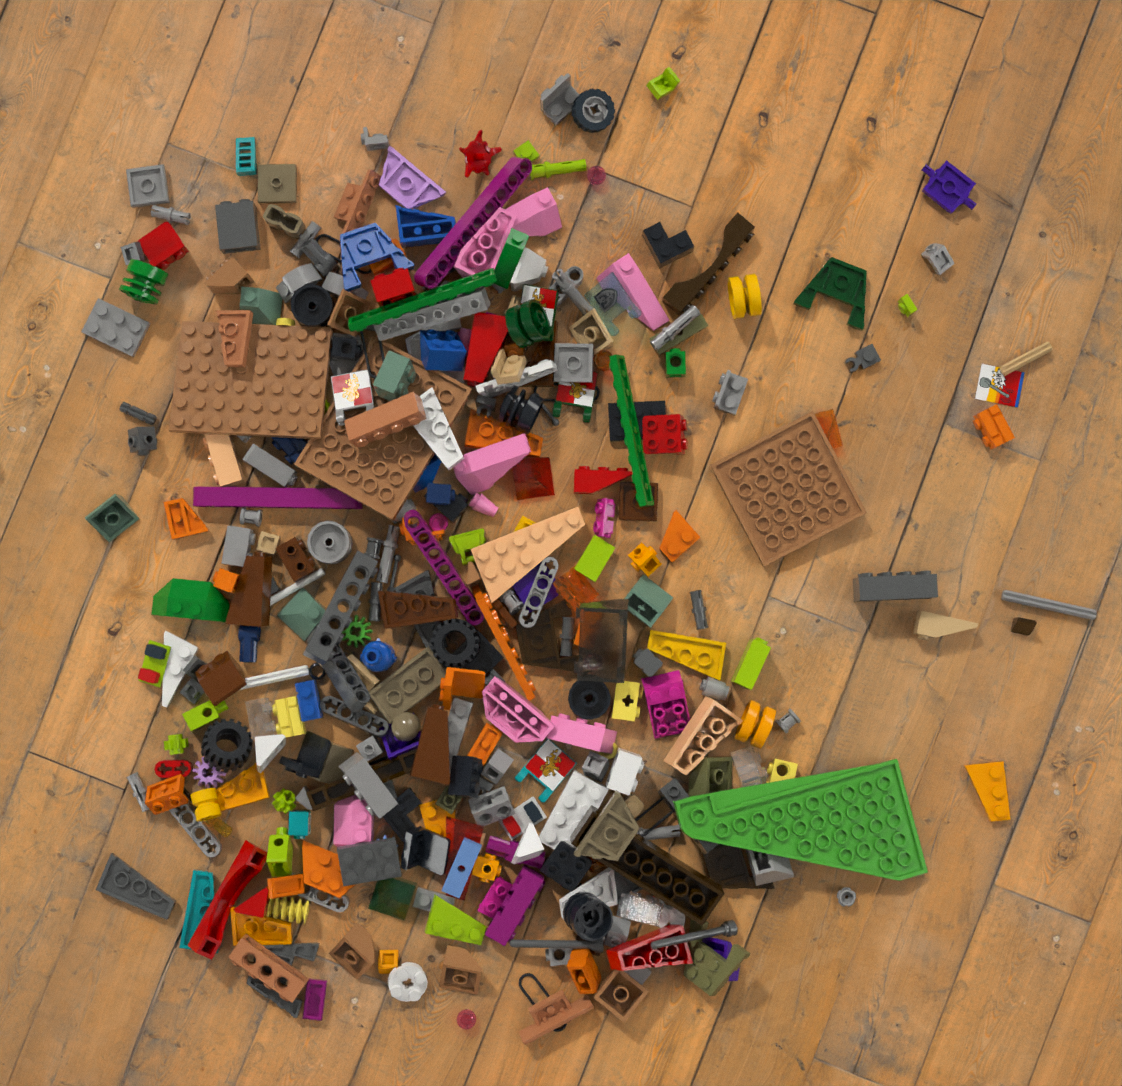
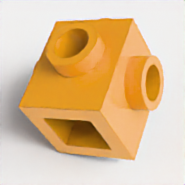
[628,542,662,577]
[472,853,502,883]

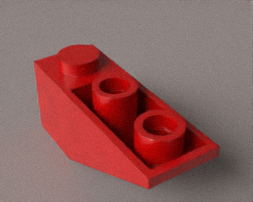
[574,466,632,495]

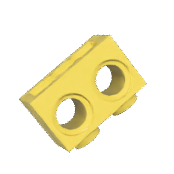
[764,759,798,783]

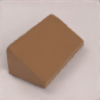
[467,562,482,587]

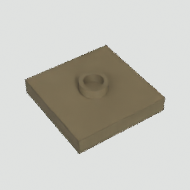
[258,164,297,203]

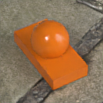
[267,874,304,899]

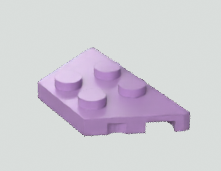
[379,146,446,209]

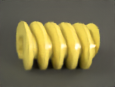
[266,896,310,925]

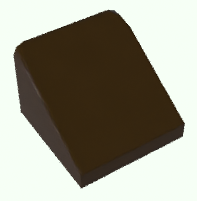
[1011,617,1037,636]

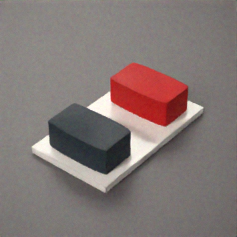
[499,796,547,840]

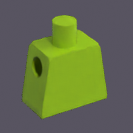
[182,700,229,733]
[267,827,293,877]

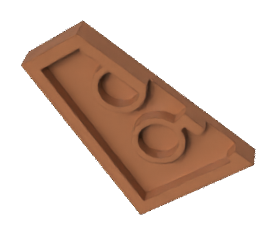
[215,310,253,367]

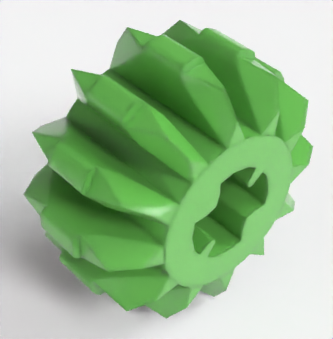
[341,615,373,648]

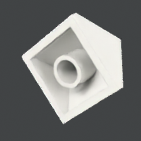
[255,734,286,774]

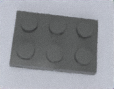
[337,837,402,886]

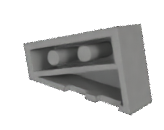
[338,752,398,819]

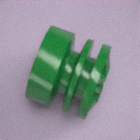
[119,259,169,305]

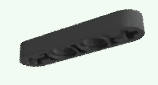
[320,696,390,738]

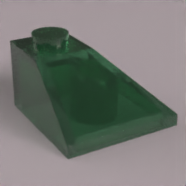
[368,877,417,921]

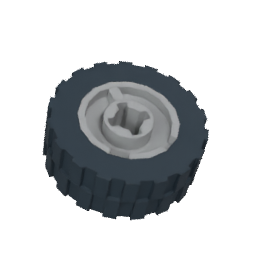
[571,88,615,133]

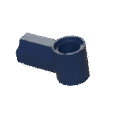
[238,625,261,663]

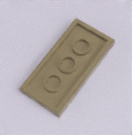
[369,646,446,724]

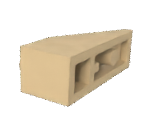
[913,611,978,641]

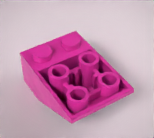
[641,670,690,739]

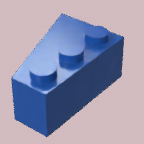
[396,205,456,248]

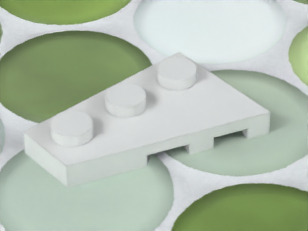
[559,867,618,919]

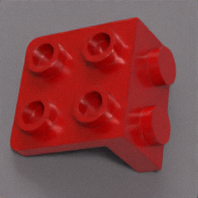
[138,221,189,270]
[642,414,688,455]

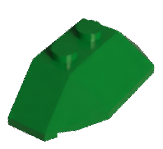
[151,578,230,622]

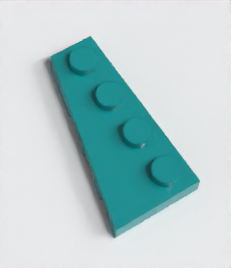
[179,869,218,953]

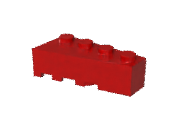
[606,924,693,971]

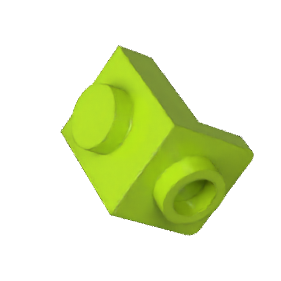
[646,67,680,100]

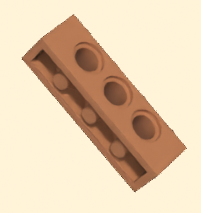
[228,934,309,1003]

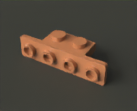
[334,169,381,234]
[519,990,593,1045]

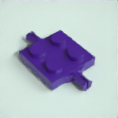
[921,160,977,214]

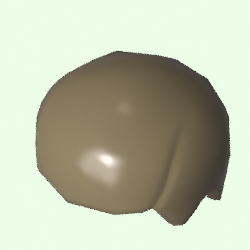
[391,712,421,741]

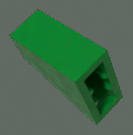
[494,228,529,289]

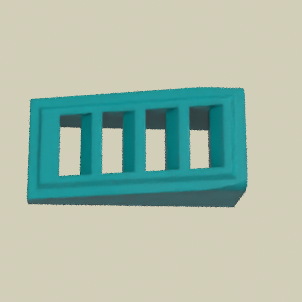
[236,137,257,176]

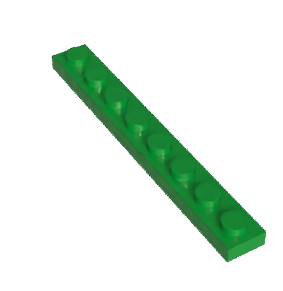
[348,268,497,332]
[609,354,654,507]

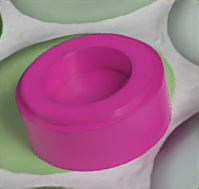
[429,513,448,531]

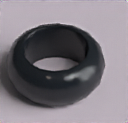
[309,662,326,680]

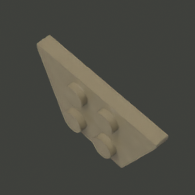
[574,790,640,861]

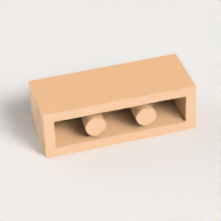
[203,434,246,487]

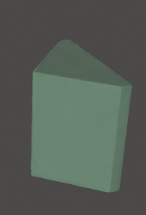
[85,494,139,542]

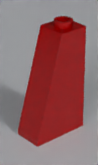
[463,312,509,387]

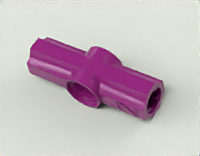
[485,835,546,869]

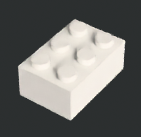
[606,747,644,795]

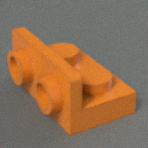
[145,774,188,815]

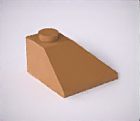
[327,289,371,337]
[329,923,375,980]
[439,945,482,995]

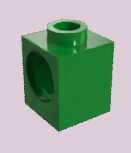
[665,348,686,378]

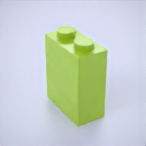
[731,637,771,690]

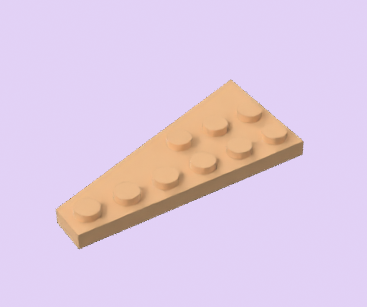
[471,507,585,603]

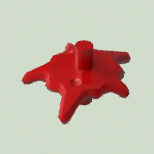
[459,130,502,178]

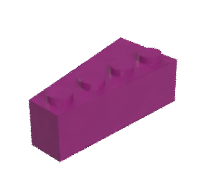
[485,864,545,946]

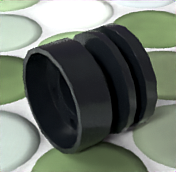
[498,385,544,435]
[563,891,613,941]

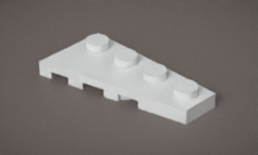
[476,359,558,398]
[413,387,464,470]

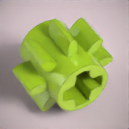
[164,734,189,755]
[272,788,296,814]

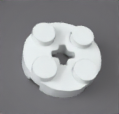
[388,962,428,1002]

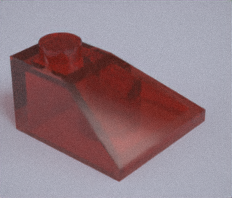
[512,457,555,501]

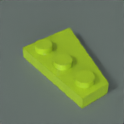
[425,894,486,945]

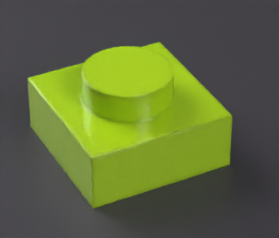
[513,140,540,163]
[897,294,918,317]

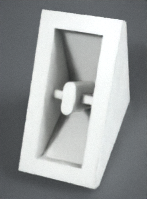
[511,823,544,864]

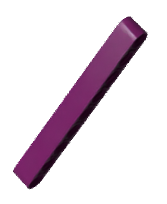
[414,157,532,289]
[193,486,363,509]

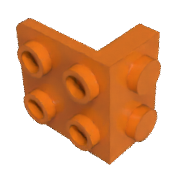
[399,517,446,546]
[439,667,486,710]

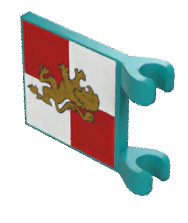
[515,738,577,803]

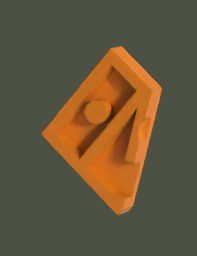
[164,498,209,540]

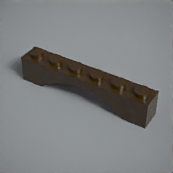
[662,213,755,315]
[306,749,417,811]

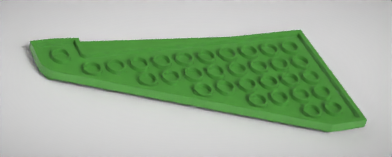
[673,759,928,881]

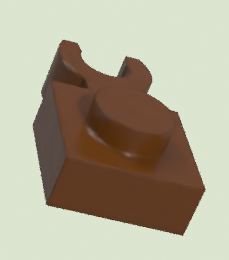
[492,598,519,628]

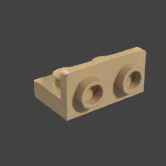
[491,349,527,385]

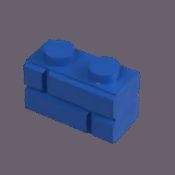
[295,680,323,722]

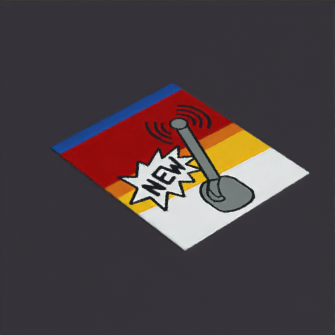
[975,364,1025,408]

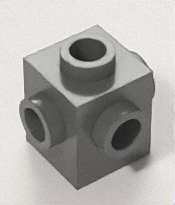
[128,427,157,456]

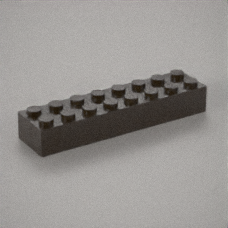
[570,805,724,926]

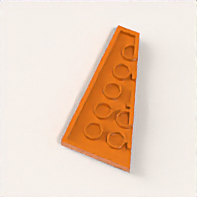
[471,584,536,701]

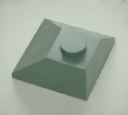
[239,286,283,325]
[277,588,326,641]

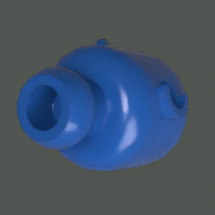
[360,638,397,672]

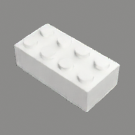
[539,770,609,849]

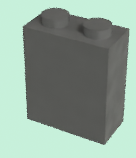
[215,199,261,254]

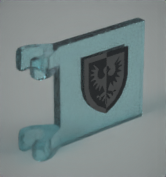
[584,272,641,336]

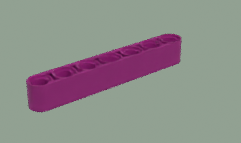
[404,510,484,625]

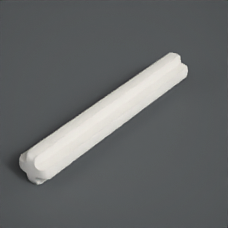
[240,665,309,690]

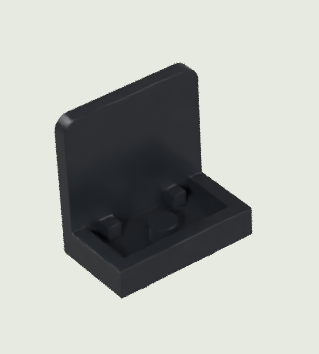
[279,731,331,779]
[400,826,451,875]
[540,841,592,892]

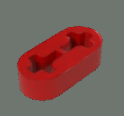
[154,759,193,778]

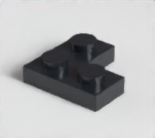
[382,788,422,843]

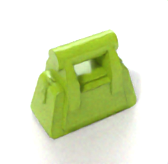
[449,528,486,565]

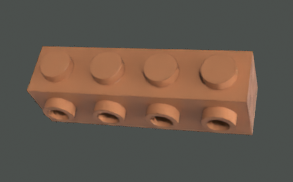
[344,391,427,448]

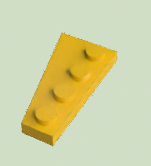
[647,630,726,681]

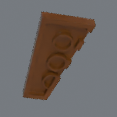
[378,590,458,629]

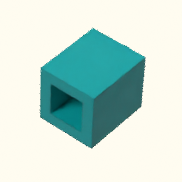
[288,810,311,839]

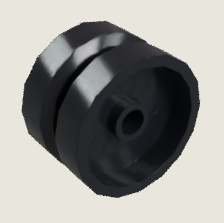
[291,284,335,327]
[568,677,611,720]

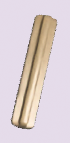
[1000,342,1053,376]

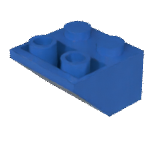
[420,329,467,371]

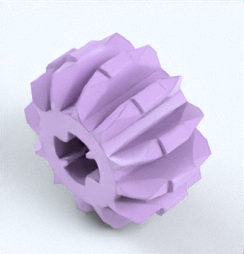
[193,757,226,789]

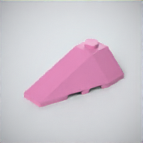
[505,187,562,236]

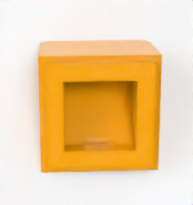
[378,950,399,974]

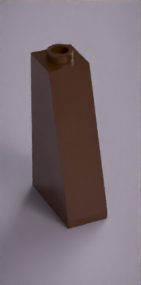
[226,552,273,627]
[410,704,450,785]

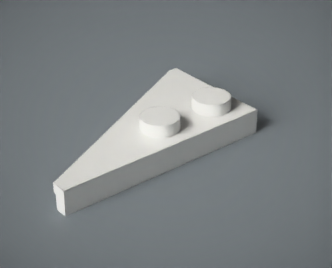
[162,631,199,708]

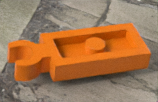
[467,723,503,766]

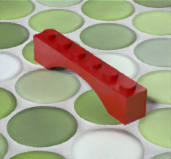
[188,840,268,960]

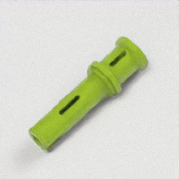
[530,159,587,181]

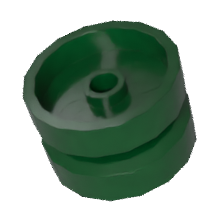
[505,299,551,348]

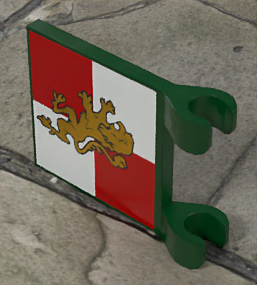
[520,284,559,342]
[553,371,599,423]

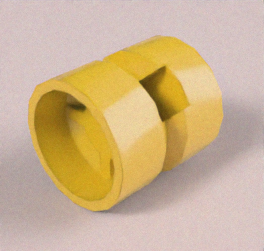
[190,788,222,822]

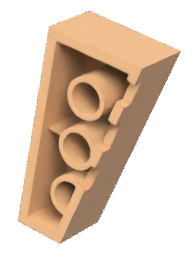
[663,696,743,775]

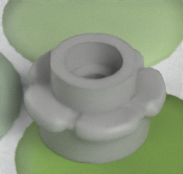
[837,887,856,906]

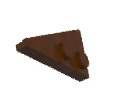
[519,320,558,387]

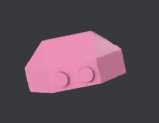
[482,676,555,743]
[333,795,374,847]

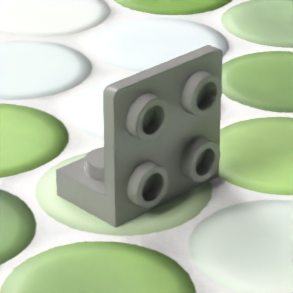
[540,73,580,126]

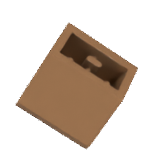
[204,257,254,294]

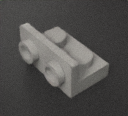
[712,370,748,415]

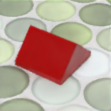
[233,886,270,918]

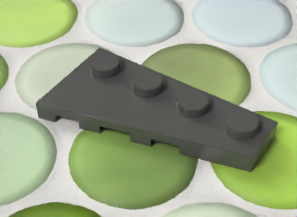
[394,570,448,648]
[96,853,176,920]

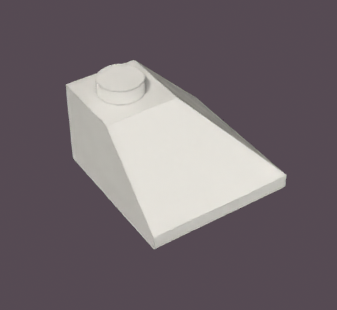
[510,247,549,292]

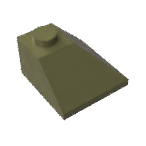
[688,757,732,796]

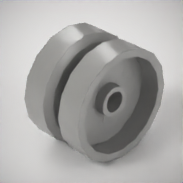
[307,521,353,564]

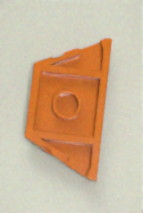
[302,840,357,899]

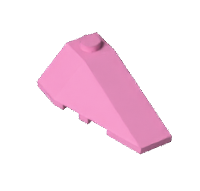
[454,207,516,287]
[596,253,669,331]
[453,434,531,495]

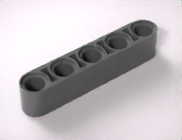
[307,625,370,712]

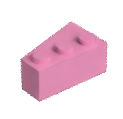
[546,713,617,754]

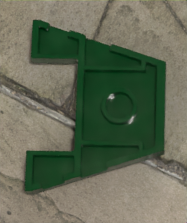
[793,257,867,331]

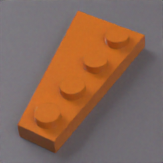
[464,408,543,458]

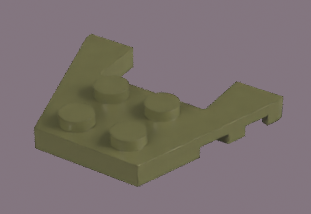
[683,919,751,996]

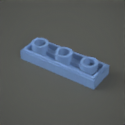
[441,837,482,898]

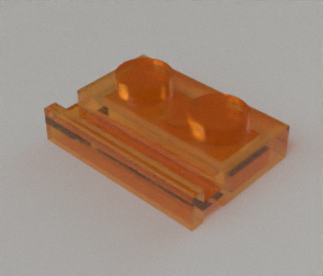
[815,409,843,449]

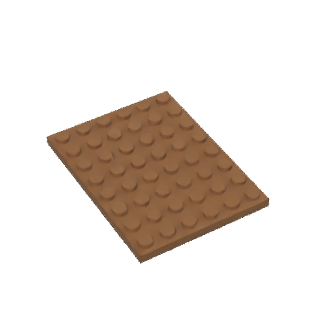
[169,321,333,440]
[294,336,473,521]

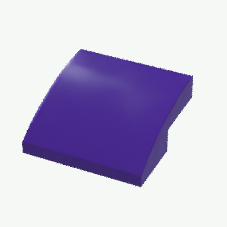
[512,560,563,614]

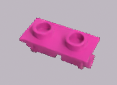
[593,498,616,538]
[477,876,512,918]

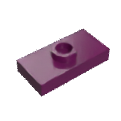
[302,978,327,1021]

